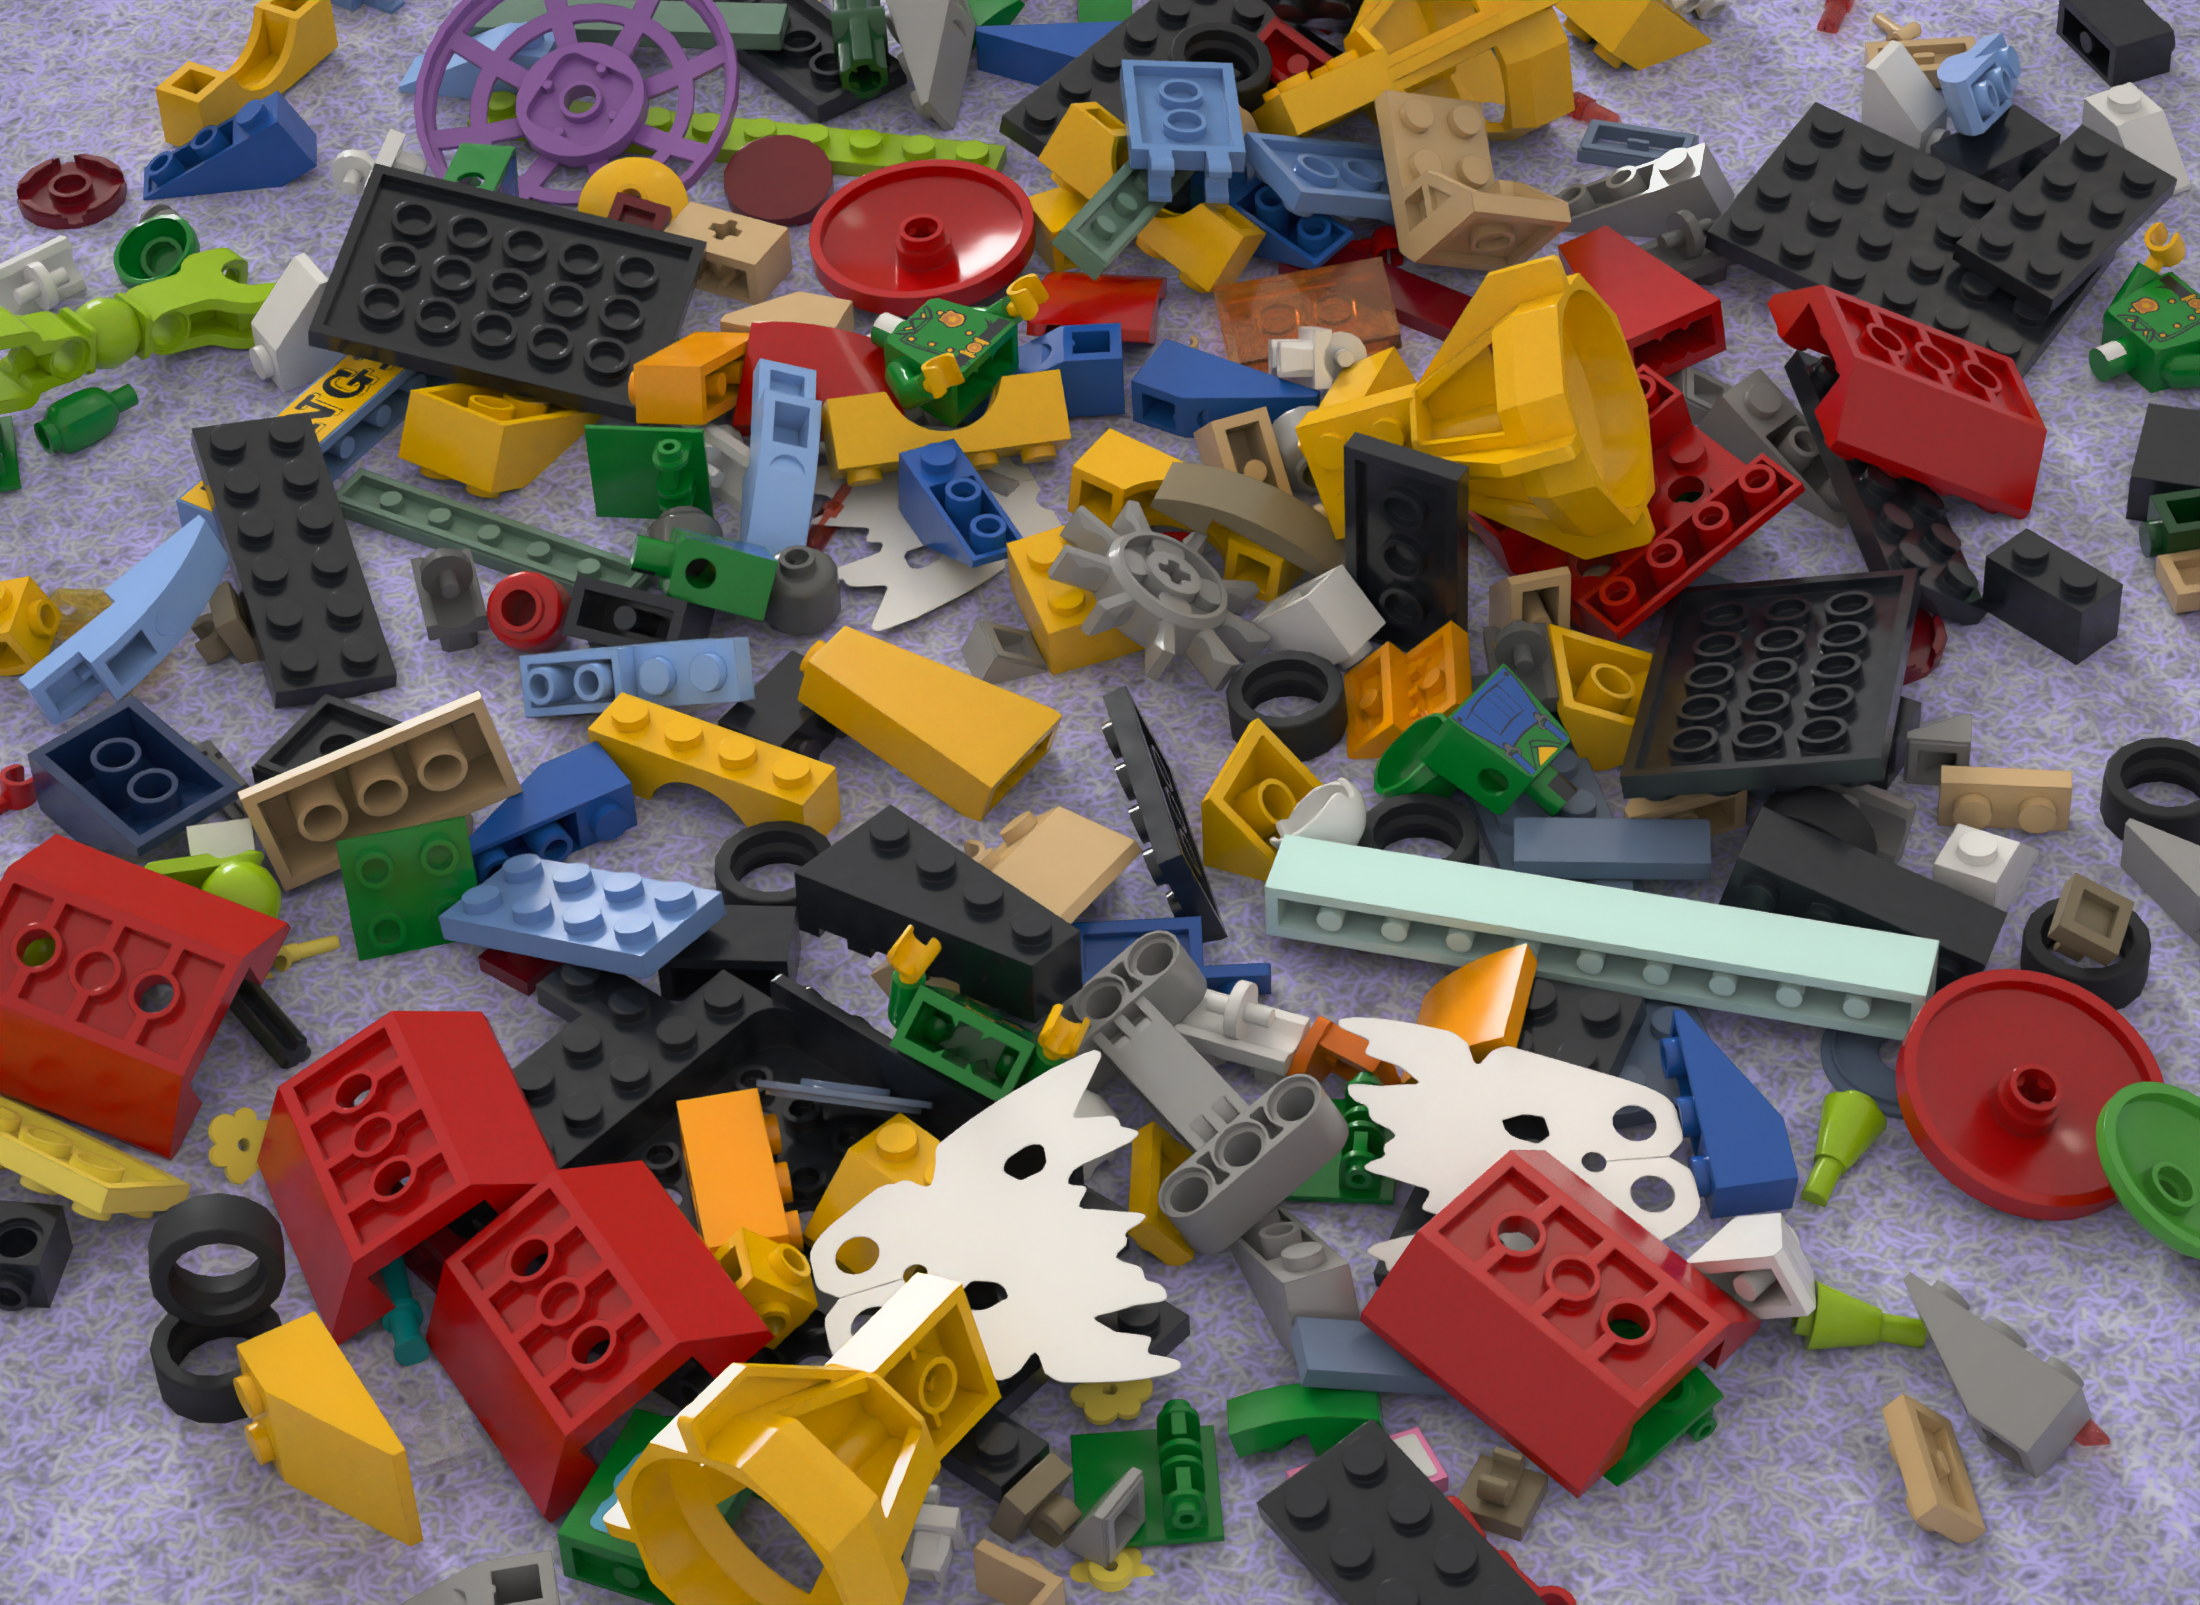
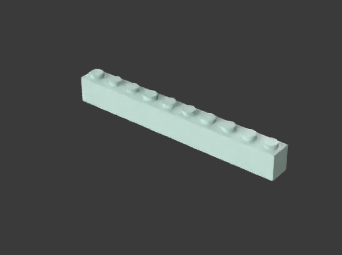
[1264,834,1940,1041]

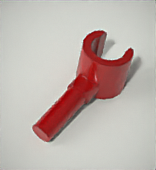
[1345,226,1404,266]
[0,764,37,815]

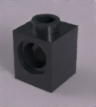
[0,1200,73,1311]

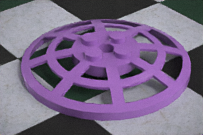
[414,0,740,206]

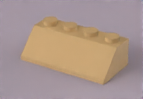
[238,691,523,892]
[870,806,1143,1007]

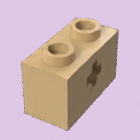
[664,201,793,305]

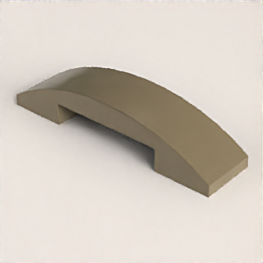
[1150,462,1345,577]

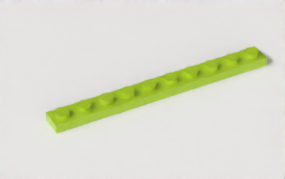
[467,91,1007,177]

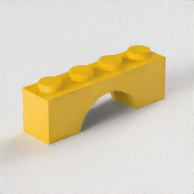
[155,0,338,147]
[1037,102,1267,293]
[821,369,1071,487]
[1067,428,1306,603]
[587,692,841,836]

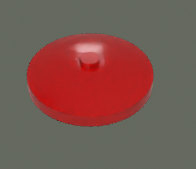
[809,159,1036,316]
[1895,969,2164,1221]

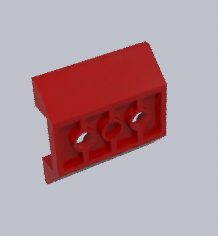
[1767,285,2047,519]
[1468,364,1805,642]
[0,834,291,1161]
[257,1011,560,1346]
[1360,1150,1762,1499]
[425,1160,775,1523]

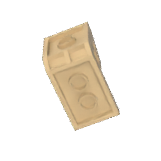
[1374,90,1572,272]

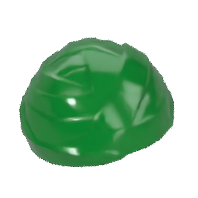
[114,214,200,290]
[1374,713,1458,800]

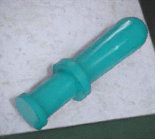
[380,1255,429,1366]

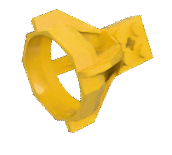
[1251,0,1575,141]
[1295,255,1655,560]
[603,1272,1001,1605]

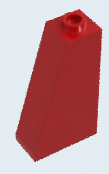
[1558,225,1727,378]

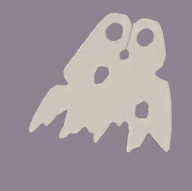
[810,426,1062,631]
[1338,1017,1700,1272]
[810,1050,1181,1383]

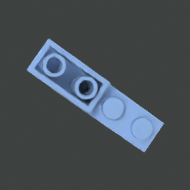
[1937,32,2021,136]
[740,358,822,555]
[18,515,230,725]
[519,636,755,717]

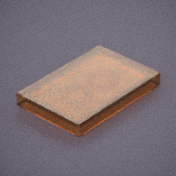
[1213,256,1402,373]

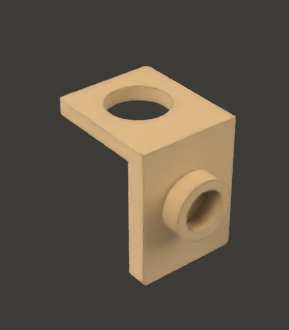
[973,1538,1066,1605]

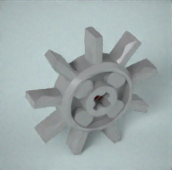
[1048,500,1271,691]

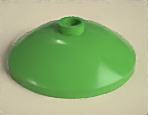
[2096,1081,2200,1260]

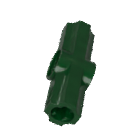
[830,0,889,99]

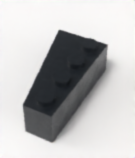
[794,804,1083,1023]
[1719,806,2008,995]

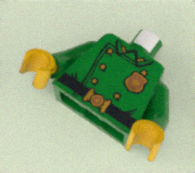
[2088,222,2200,393]
[871,274,1049,428]
[886,925,1091,1102]

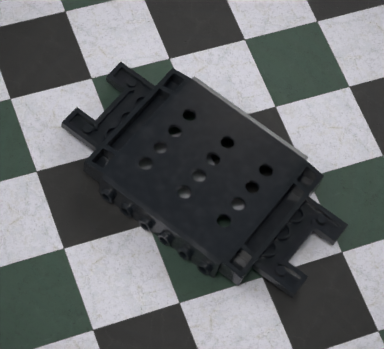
[446,963,1190,1504]

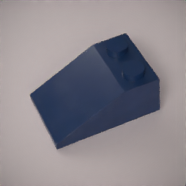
[27,694,243,858]

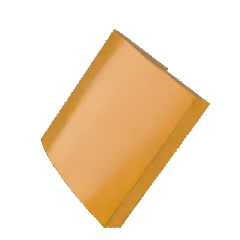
[1344,620,1472,759]
[1400,944,1538,1084]

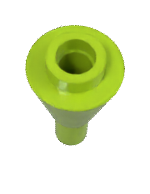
[1800,1090,1887,1207]
[1791,1280,1927,1350]

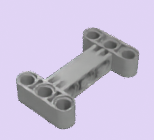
[1031,930,1349,1255]

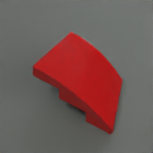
[1026,271,1167,344]
[732,321,906,442]

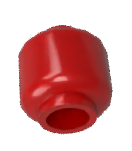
[486,571,571,654]

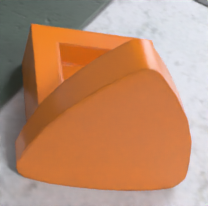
[1286,1016,1401,1086]

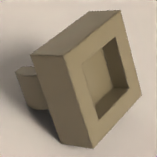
[191,581,260,664]
[2047,873,2135,966]
[1457,1446,1548,1542]
[989,1451,1083,1549]

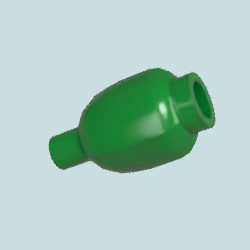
[34,384,139,454]

